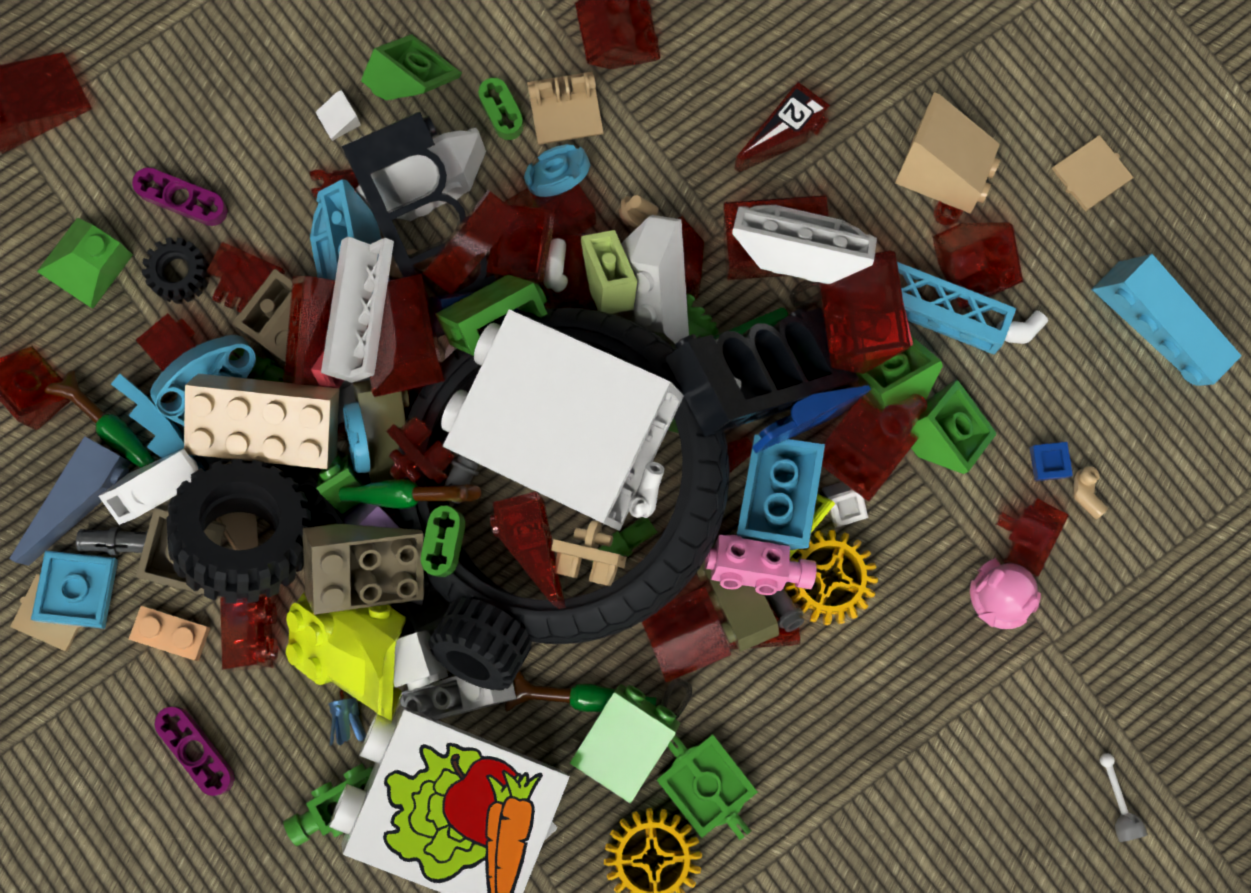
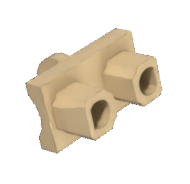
[551,520,627,586]

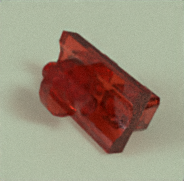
[386,416,455,484]

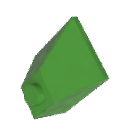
[361,34,462,101]
[37,218,133,309]
[851,335,943,426]
[897,380,997,474]

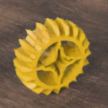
[784,530,878,626]
[604,808,702,893]

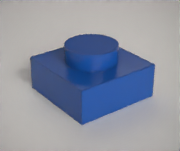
[1029,442,1073,482]

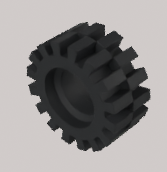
[142,237,210,304]

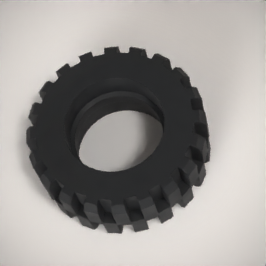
[167,459,311,604]

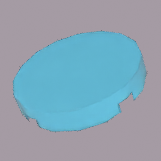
[524,144,590,197]
[343,402,370,473]

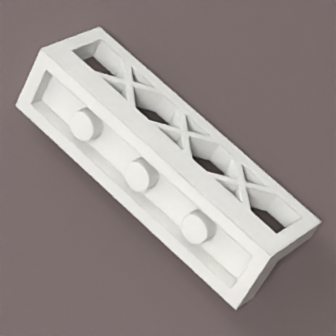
[321,236,394,383]

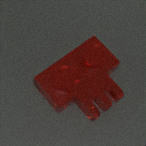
[207,242,285,313]

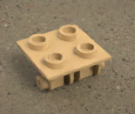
[527,72,604,145]

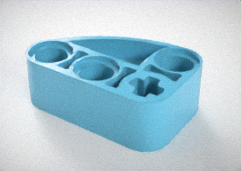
[150,335,256,426]

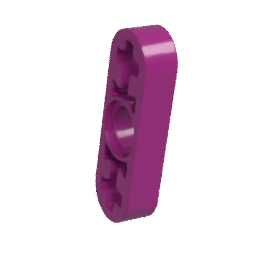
[132,168,228,226]
[154,707,235,796]

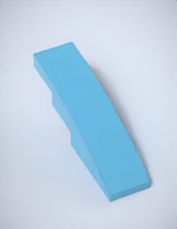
[111,373,206,471]

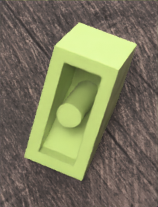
[581,230,637,314]

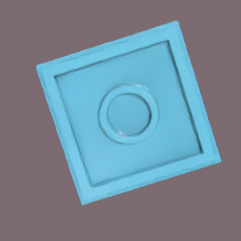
[31,551,118,629]

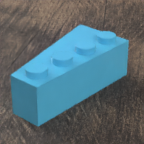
[1091,254,1242,386]

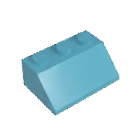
[737,434,825,550]

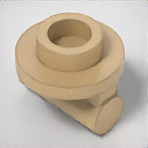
[619,195,658,229]

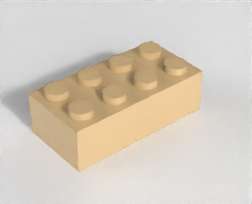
[184,373,340,469]

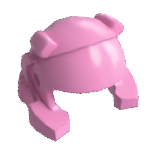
[970,558,1041,629]

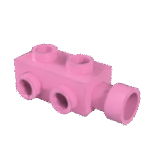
[705,535,816,595]

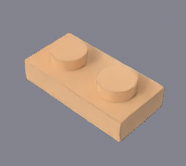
[129,606,211,661]

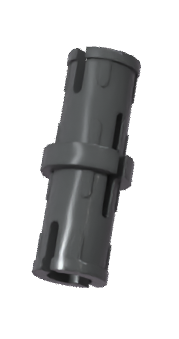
[76,527,148,555]

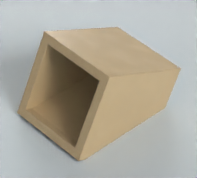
[895,92,1000,214]

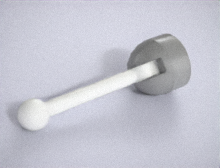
[1100,753,1148,842]

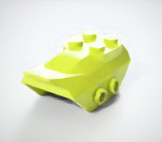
[286,592,406,721]

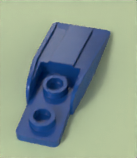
[752,385,871,453]

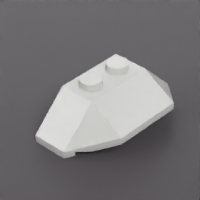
[356,128,486,221]
[732,205,877,284]
[620,215,689,350]

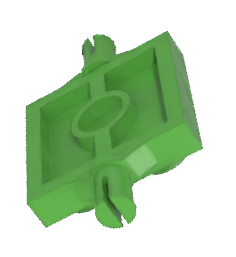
[656,733,758,840]

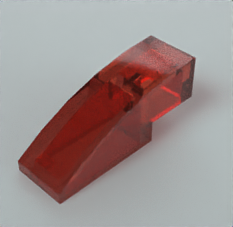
[423,190,519,294]

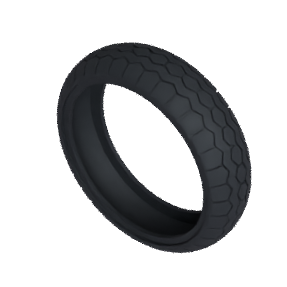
[396,308,729,644]

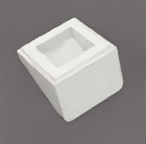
[315,90,361,141]
[822,479,868,528]

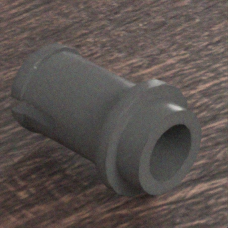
[444,455,479,504]
[765,587,804,632]

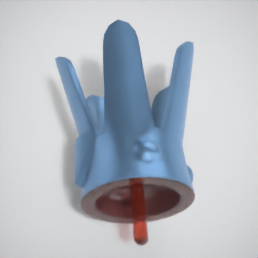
[329,690,366,746]

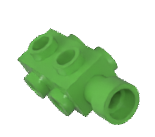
[283,763,374,847]

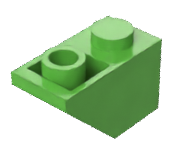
[316,454,369,514]

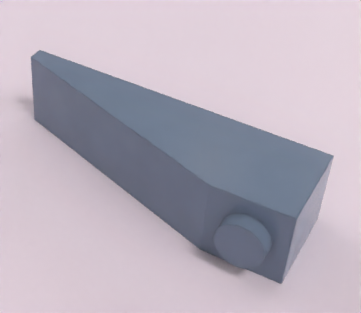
[9,436,131,566]

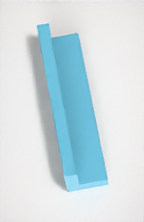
[867,258,1016,355]

